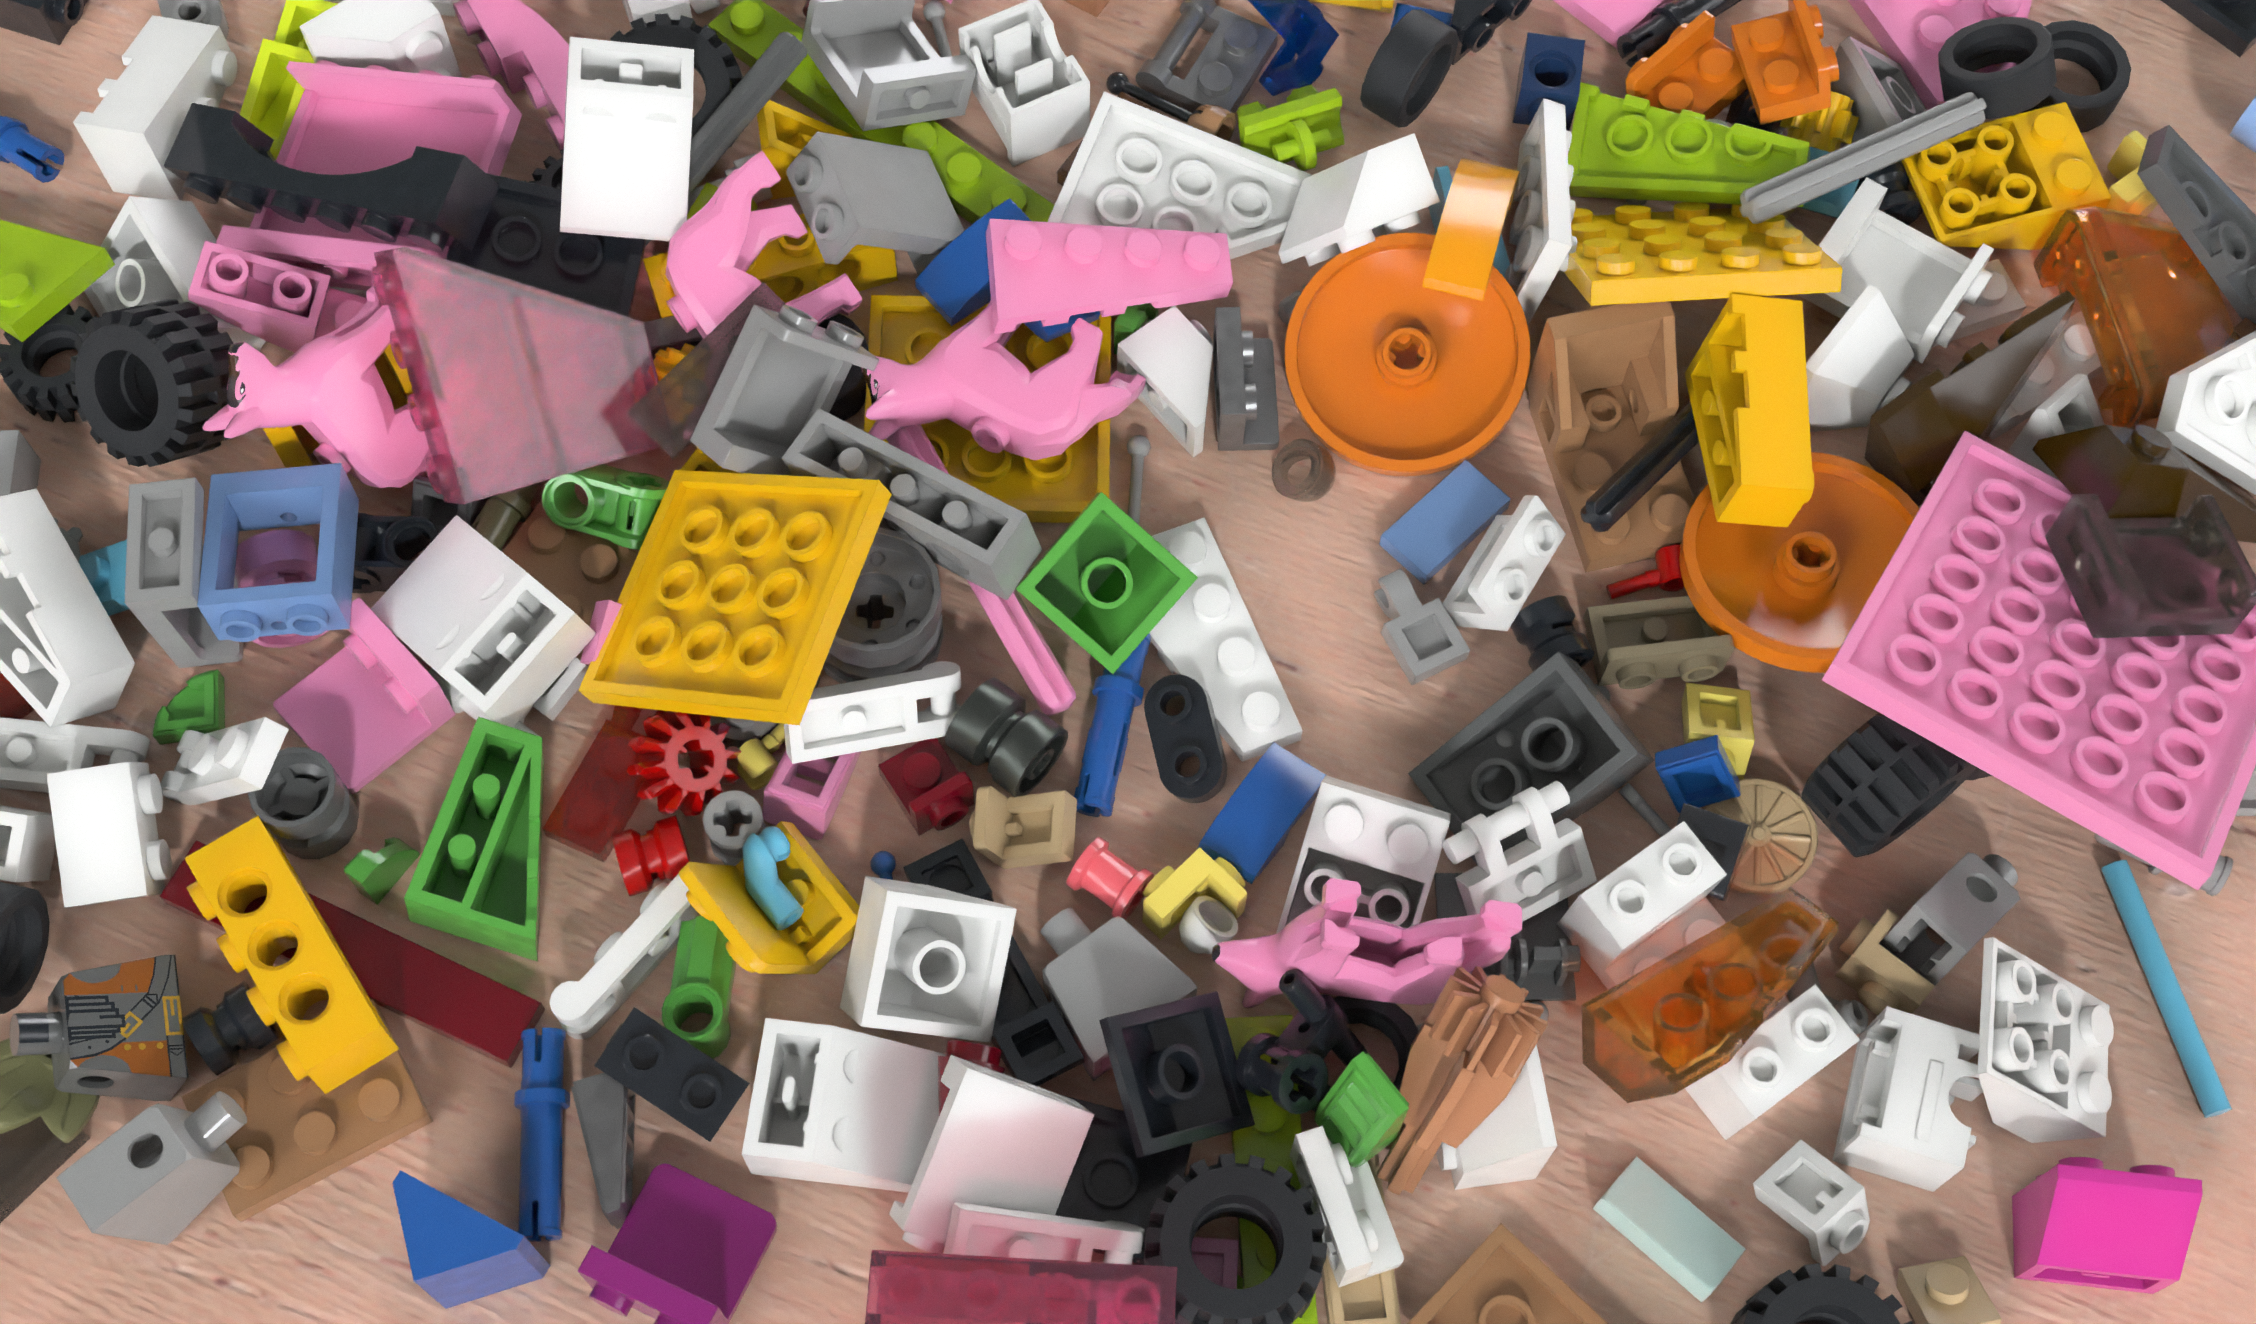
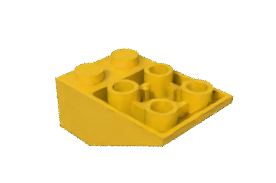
[1901,102,2112,250]

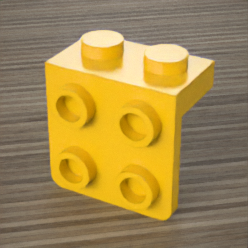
[679,821,860,974]

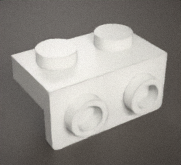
[1443,495,1566,631]

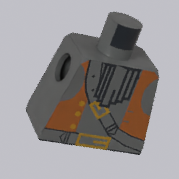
[10,955,188,1101]

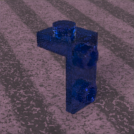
[1248,0,1339,96]

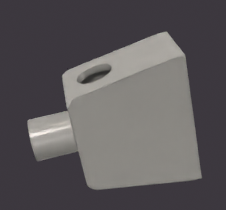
[1879,852,2020,985]
[1041,908,1198,1081]
[57,1091,247,1245]

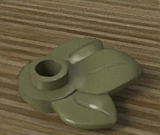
[0,1038,100,1143]

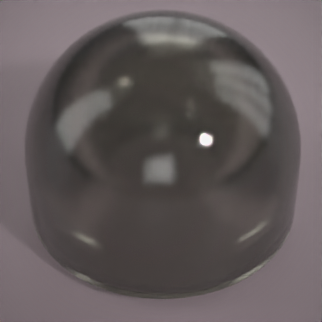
[1272,439,1336,502]

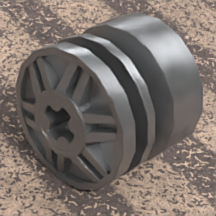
[823,528,944,684]

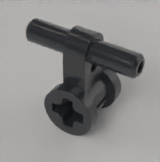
[1236,969,1368,1114]

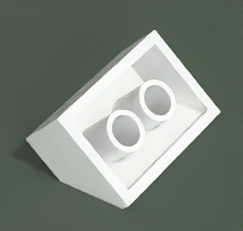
[84,196,266,352]

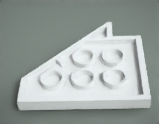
[1048,92,1312,260]
[2156,331,2256,495]

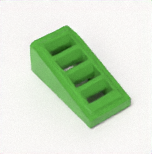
[1314,1051,1409,1168]

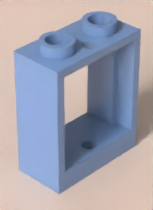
[197,463,359,642]

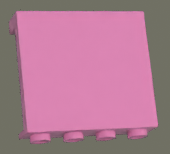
[216,60,522,302]

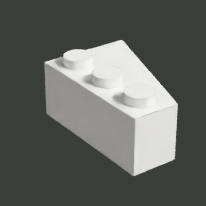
[73,15,237,200]

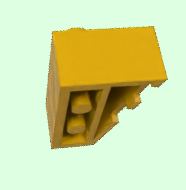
[1684,294,1814,527]

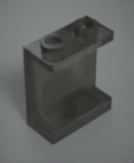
[2045,494,2256,638]

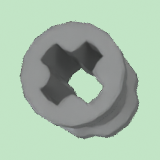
[703,790,767,866]

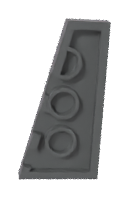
[2137,125,2256,324]

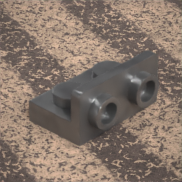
[1213,307,1279,451]

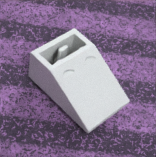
[560,37,694,241]
[371,515,596,728]
[1276,775,1451,933]
[1977,937,2114,1143]
[742,1018,945,1192]

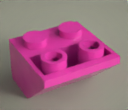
[2012,1157,2203,1294]

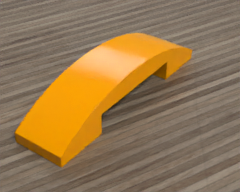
[1422,158,1520,301]

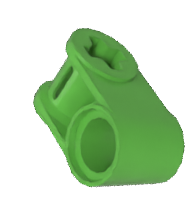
[542,461,669,550]

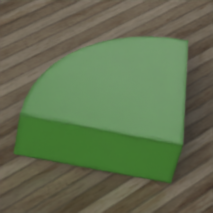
[1114,303,1159,355]
[153,669,225,745]
[343,837,420,905]

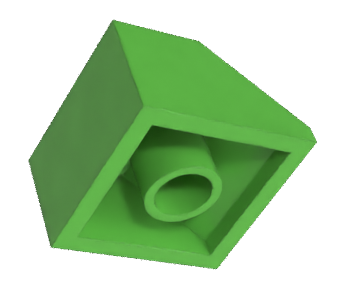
[1016,492,1198,674]

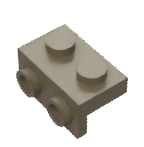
[1583,596,1735,689]

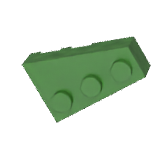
[404,717,544,962]

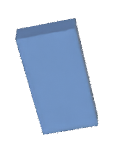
[1379,459,1511,584]

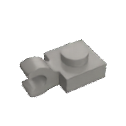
[1374,568,1470,685]

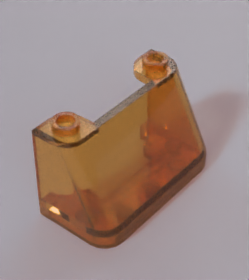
[2033,206,2238,455]

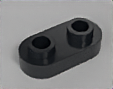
[1144,674,1227,803]

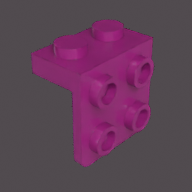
[578,1164,777,1324]

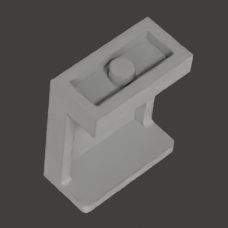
[802,0,977,131]
[787,131,964,276]
[690,304,879,476]
[124,477,244,668]

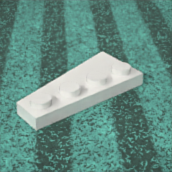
[1505,98,1577,325]
[1149,517,1303,762]

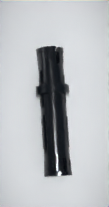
[1617,0,1742,67]

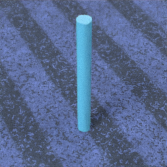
[2101,860,2232,1118]

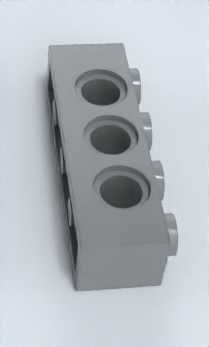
[782,408,1042,600]

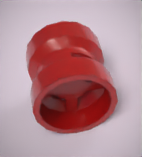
[611,815,691,897]

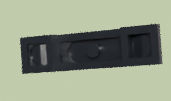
[903,838,1085,1086]

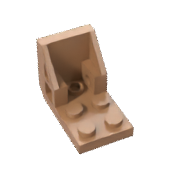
[1528,301,1695,573]

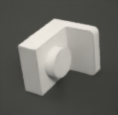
[1753,1140,1870,1266]

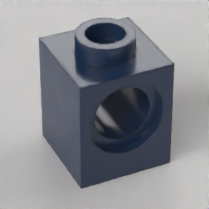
[1513,32,1585,131]

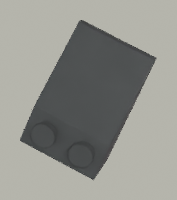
[1408,652,1654,866]

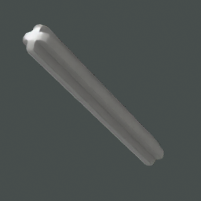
[1739,92,1987,224]

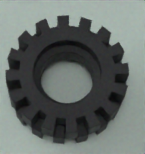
[0,304,97,423]

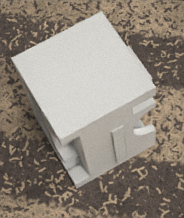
[958,0,1090,167]
[1832,1006,1983,1192]

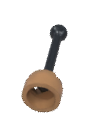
[1106,72,1236,141]

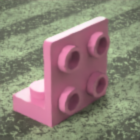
[273,597,456,794]

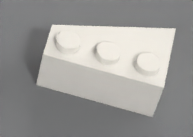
[0,488,135,728]

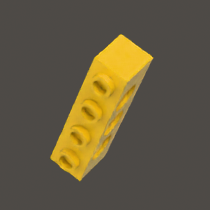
[643,213,898,319]
[185,816,399,1094]

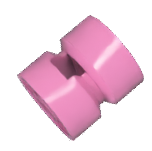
[235,529,328,648]

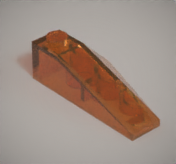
[1581,887,1839,1103]

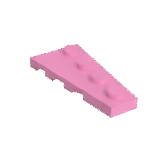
[986,219,1233,334]

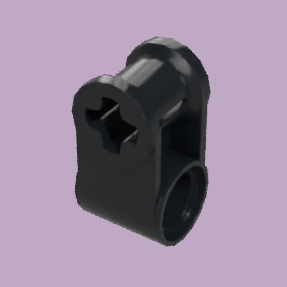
[352,512,439,594]

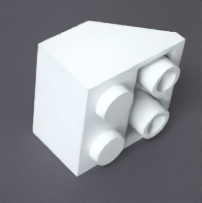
[1278,133,1440,267]

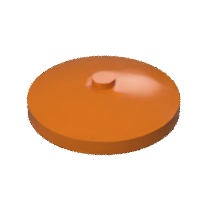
[1285,233,1530,476]
[1679,452,1920,673]

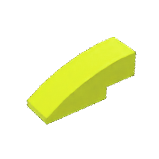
[240,0,337,160]

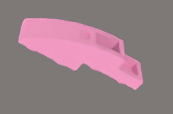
[453,0,569,150]
[188,241,451,384]

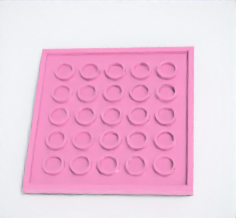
[1822,431,2256,890]

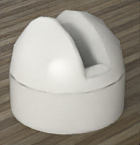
[1179,896,1238,954]

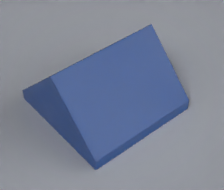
[392,1170,551,1309]

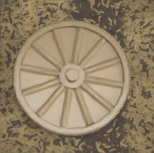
[1704,778,1818,895]

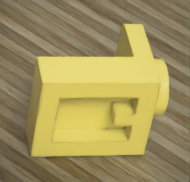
[1681,682,1755,781]

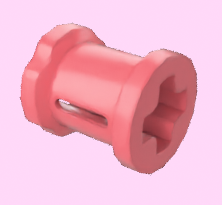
[1066,837,1154,920]

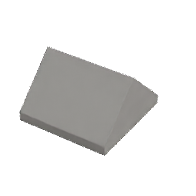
[1830,36,1927,163]

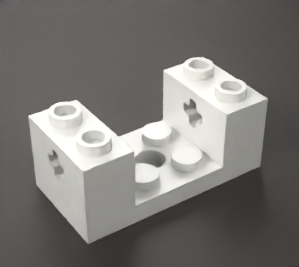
[1557,821,1860,1140]

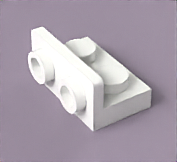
[1290,1126,1404,1287]

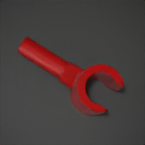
[1606,545,1685,600]

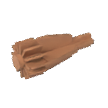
[1377,966,1548,1195]

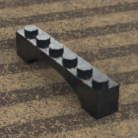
[164,103,500,252]

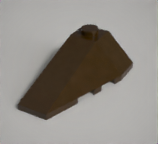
[1864,290,2076,507]
[2032,425,2256,543]

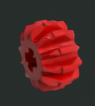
[626,711,742,817]

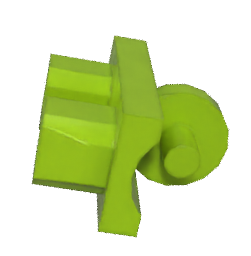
[1237,84,1345,171]

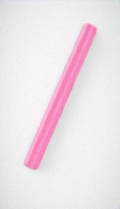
[886,424,1076,716]

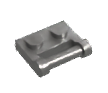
[1135,0,1278,114]

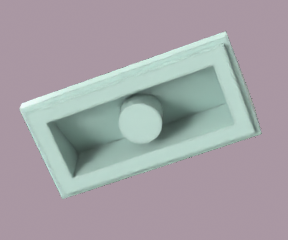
[1592,1156,1746,1303]

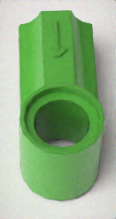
[662,916,736,1059]

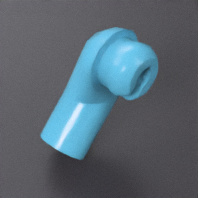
[742,826,804,931]

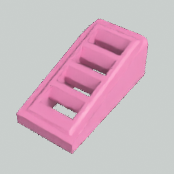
[762,751,861,840]

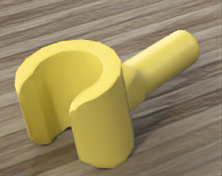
[737,723,785,790]

